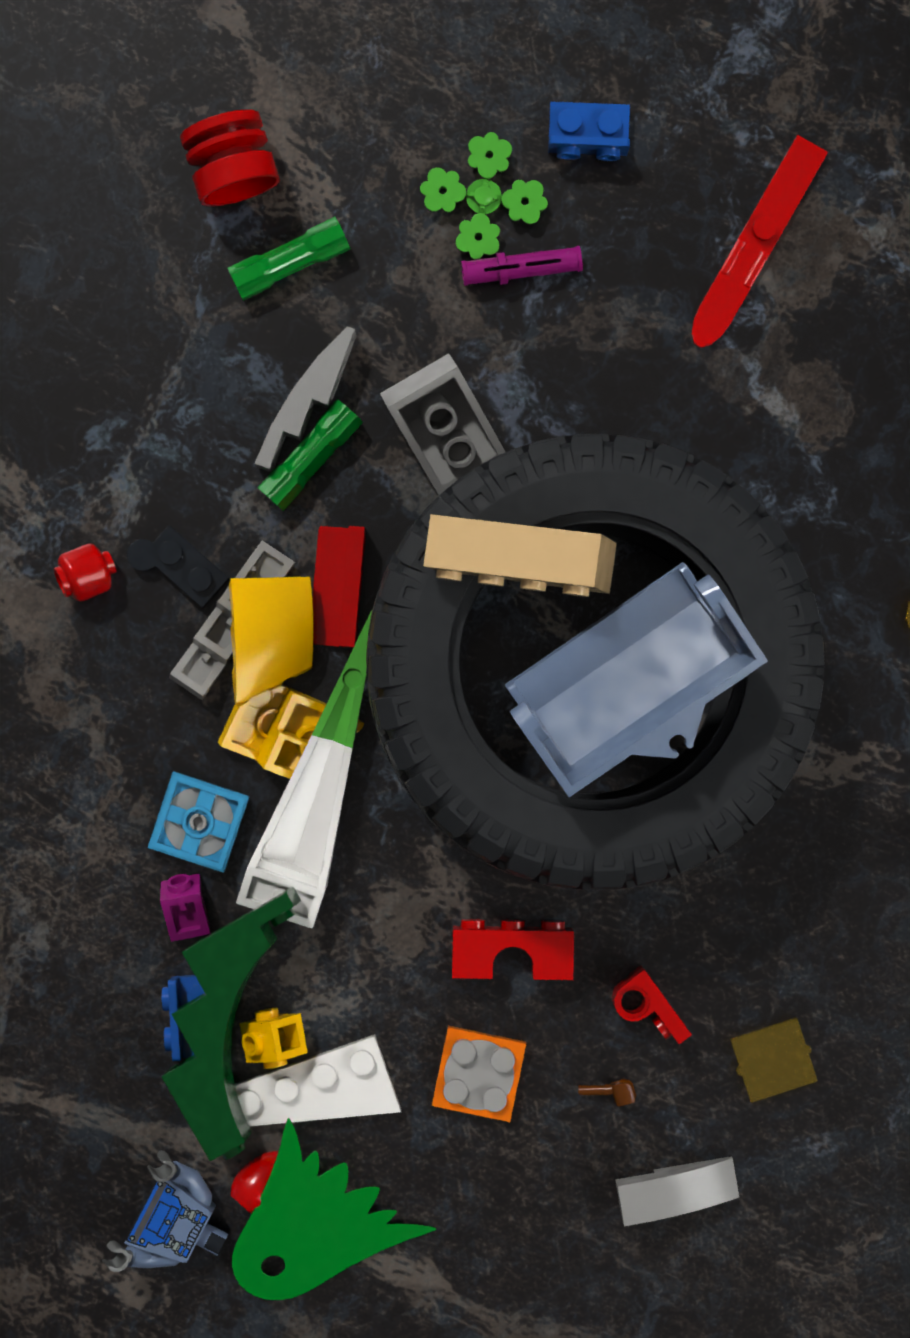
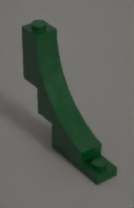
[161,887,301,1161]

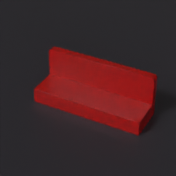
[312,526,367,648]

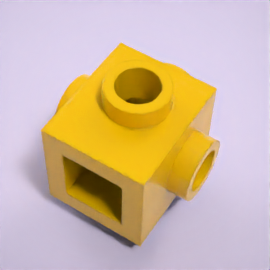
[240,1008,308,1069]

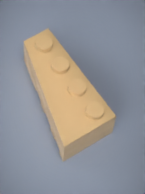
[423,514,617,597]

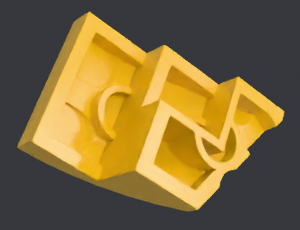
[229,577,313,706]
[218,684,364,779]

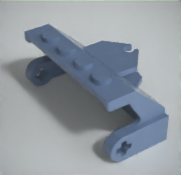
[505,562,768,797]

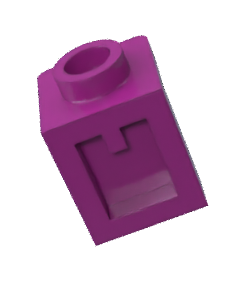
[160,874,210,942]

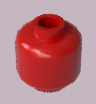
[53,543,117,602]

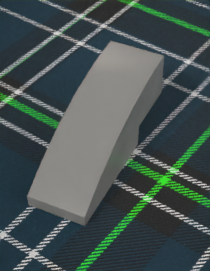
[615,1156,739,1226]

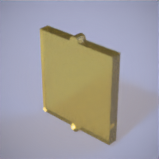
[730,1018,817,1103]

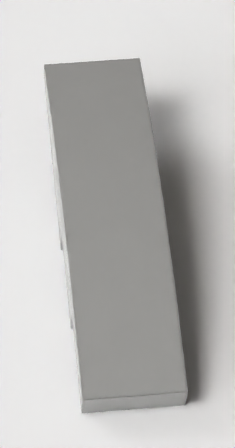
[254,326,357,472]
[169,540,295,700]

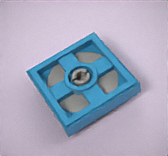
[148,771,250,873]

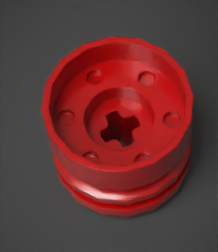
[180,109,280,207]

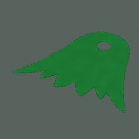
[232,1118,436,1300]

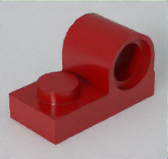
[612,965,692,1044]

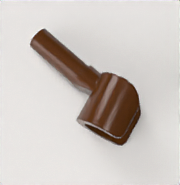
[578,1079,636,1106]

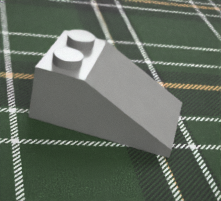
[380,353,505,495]

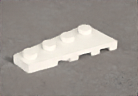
[235,1034,401,1126]

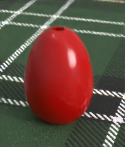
[230,1151,278,1214]

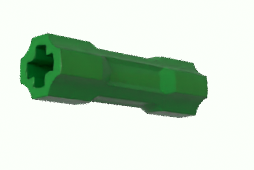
[228,217,351,301]
[257,399,363,511]

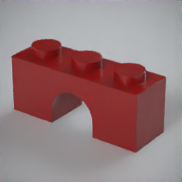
[452,919,574,980]

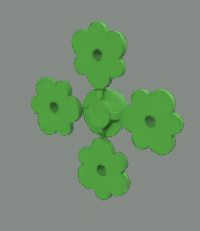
[420,132,548,260]

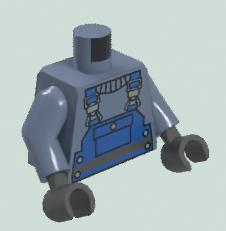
[102,1150,228,1272]

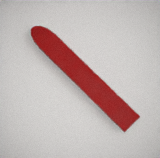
[691,135,828,348]

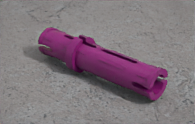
[461,246,583,286]

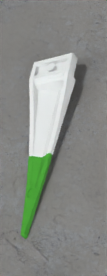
[236,611,372,929]

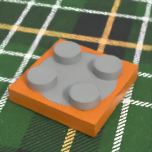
[432,1025,526,1122]

